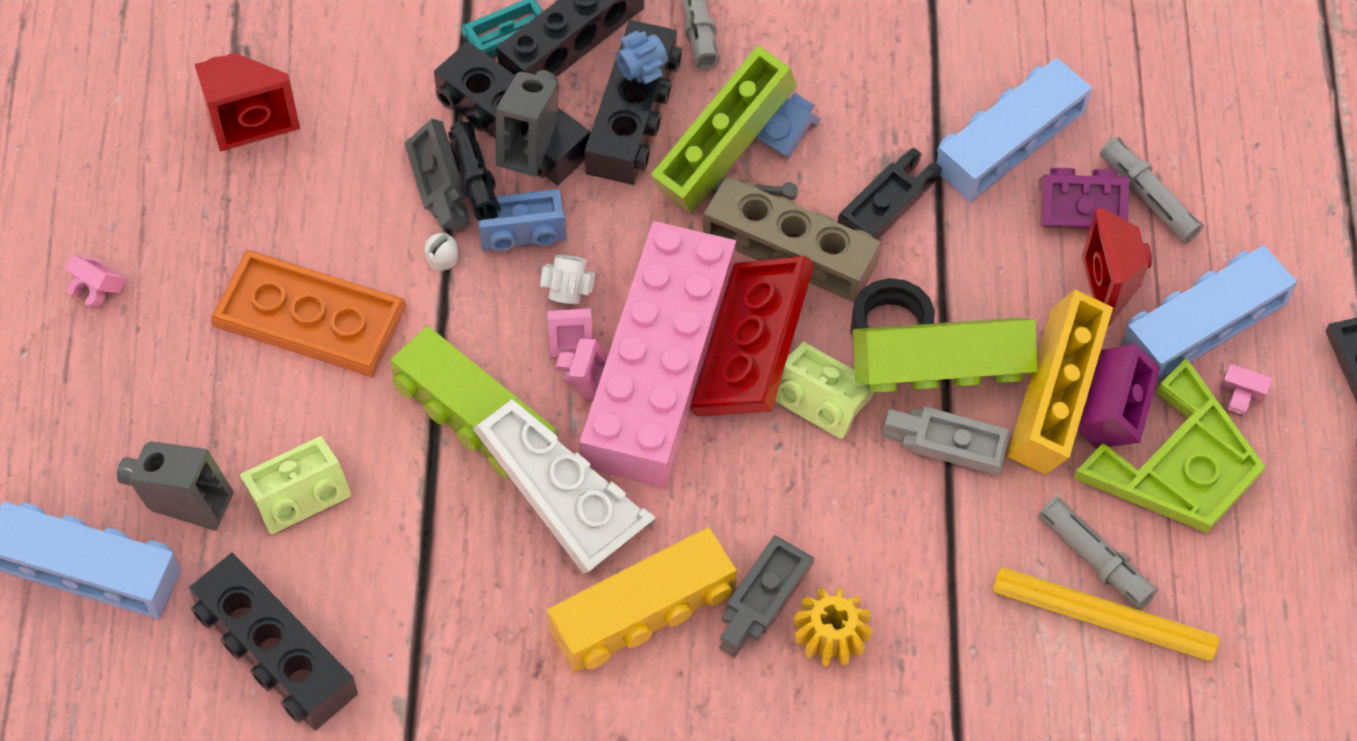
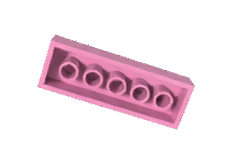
[579,221,736,488]

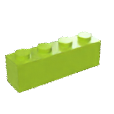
[651,45,797,215]
[853,317,1038,392]
[390,325,557,478]

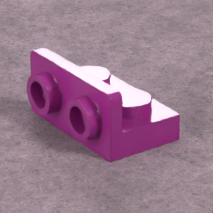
[1039,168,1129,228]

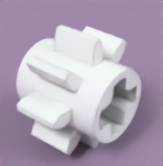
[540,255,595,304]

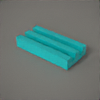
[461,0,543,58]

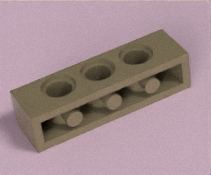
[703,175,881,302]

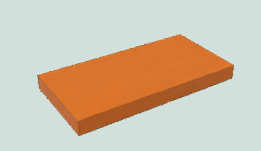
[211,249,406,377]

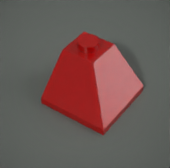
[1082,208,1152,327]

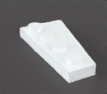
[473,399,656,574]

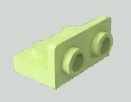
[775,341,875,439]
[239,436,351,534]

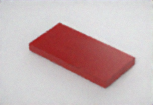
[690,256,814,416]

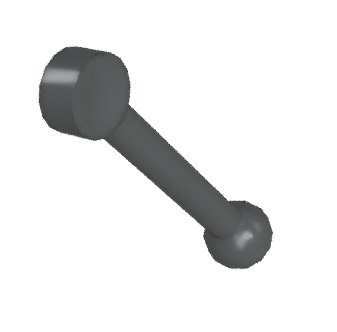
[712,179,798,200]

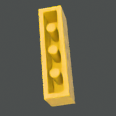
[1006,289,1113,475]
[546,527,737,673]

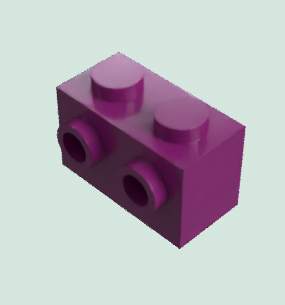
[1077,344,1160,449]

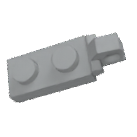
[882,406,1010,476]

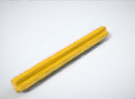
[993,567,1220,661]

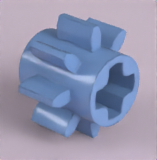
[616,30,668,85]

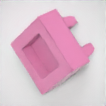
[65,254,127,308]
[547,308,593,358]
[555,339,607,400]
[1220,364,1273,416]

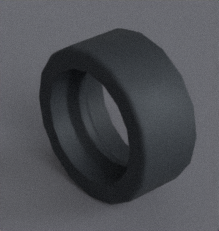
[850,278,935,338]

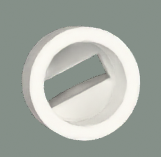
[424,233,459,271]

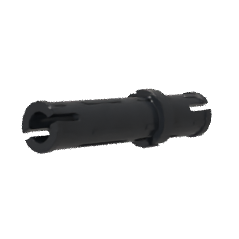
[448,121,501,221]

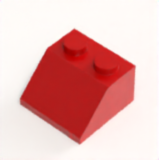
[194,53,300,152]

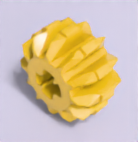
[793,586,873,667]

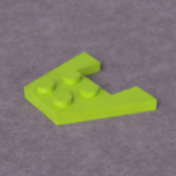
[1073,358,1266,533]

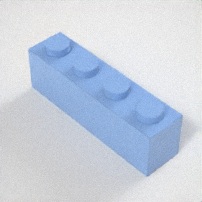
[936,57,1092,202]
[1121,245,1297,383]
[0,501,181,620]

